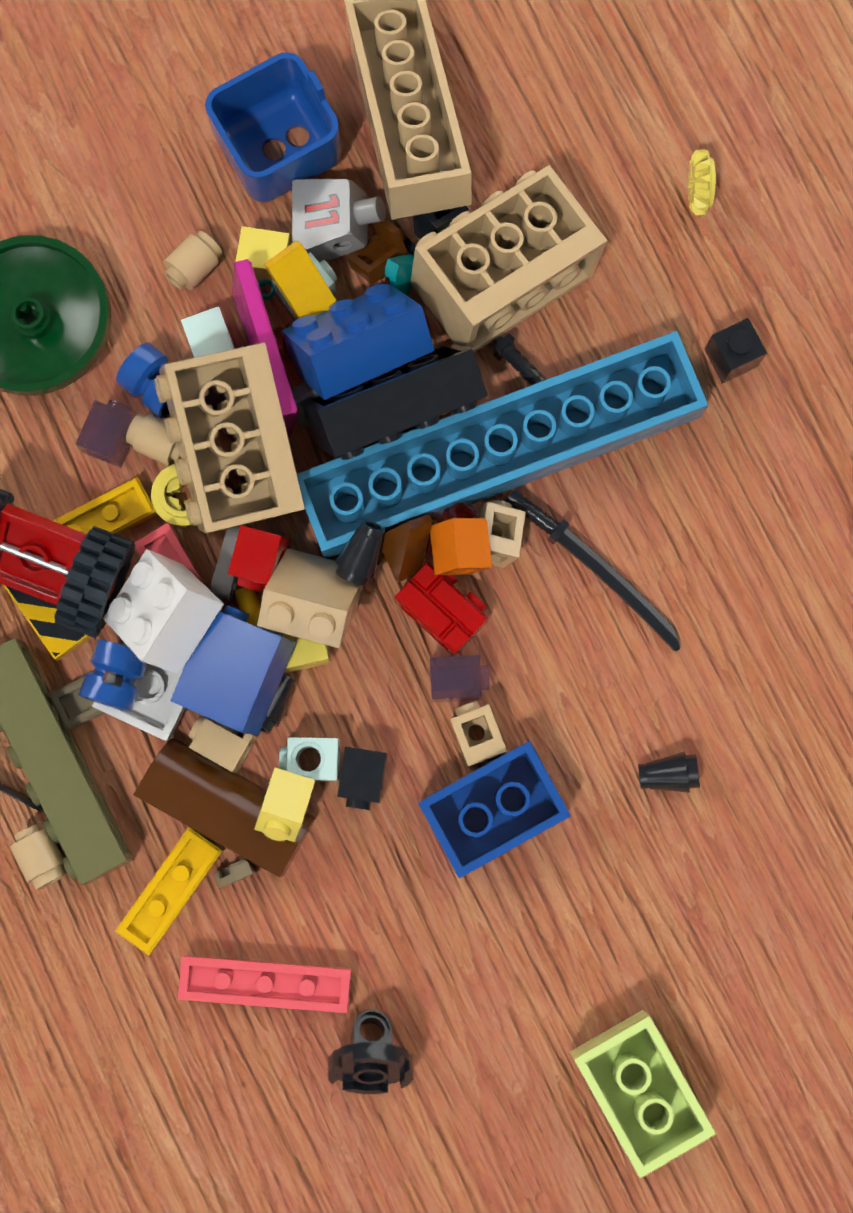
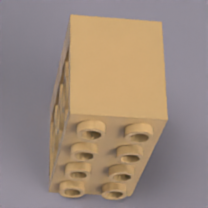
[410,165,607,353]
[154,343,305,533]

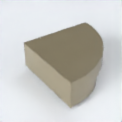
[213,859,257,889]

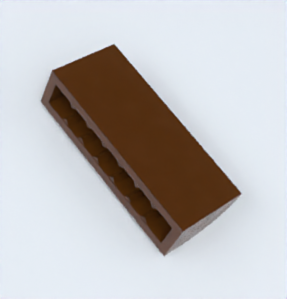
[133,738,316,878]

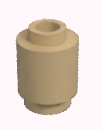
[163,231,222,290]
[126,414,181,466]
[9,824,67,891]

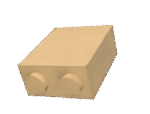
[257,548,363,648]

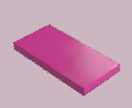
[232,259,298,437]

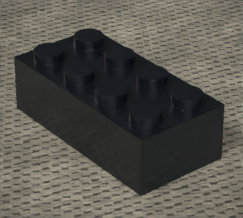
[301,343,488,460]

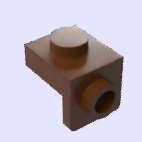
[346,218,408,285]

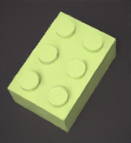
[570,1010,716,1178]

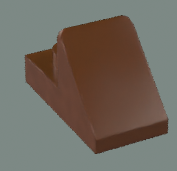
[377,514,433,582]

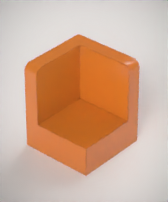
[430,518,492,575]

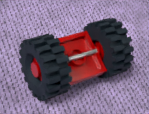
[0,489,135,638]

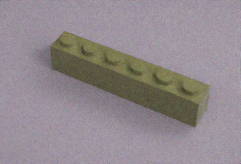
[0,638,134,885]

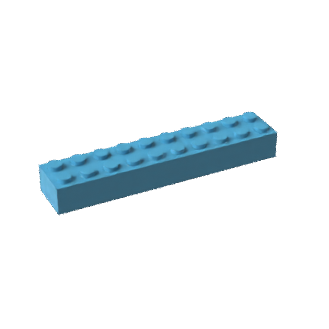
[297,331,708,559]

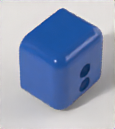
[205,52,342,202]

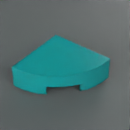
[385,254,414,296]

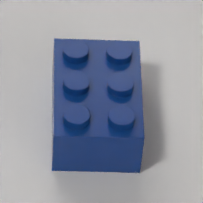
[281,283,434,400]
[418,741,571,878]

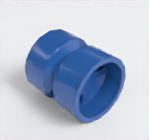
[116,343,170,419]
[78,639,148,712]

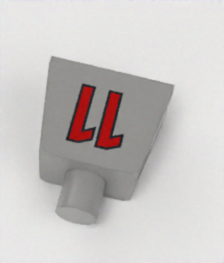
[292,179,386,262]

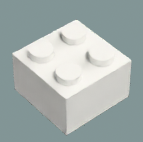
[103,549,224,674]

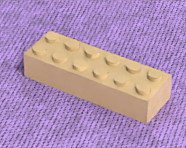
[344,0,472,220]

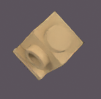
[475,500,525,568]
[450,701,507,768]
[189,715,258,773]

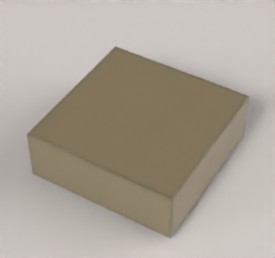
[48,676,105,731]

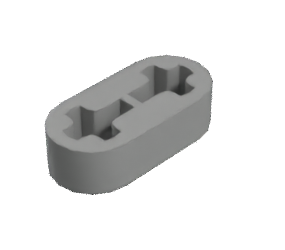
[210,525,240,602]

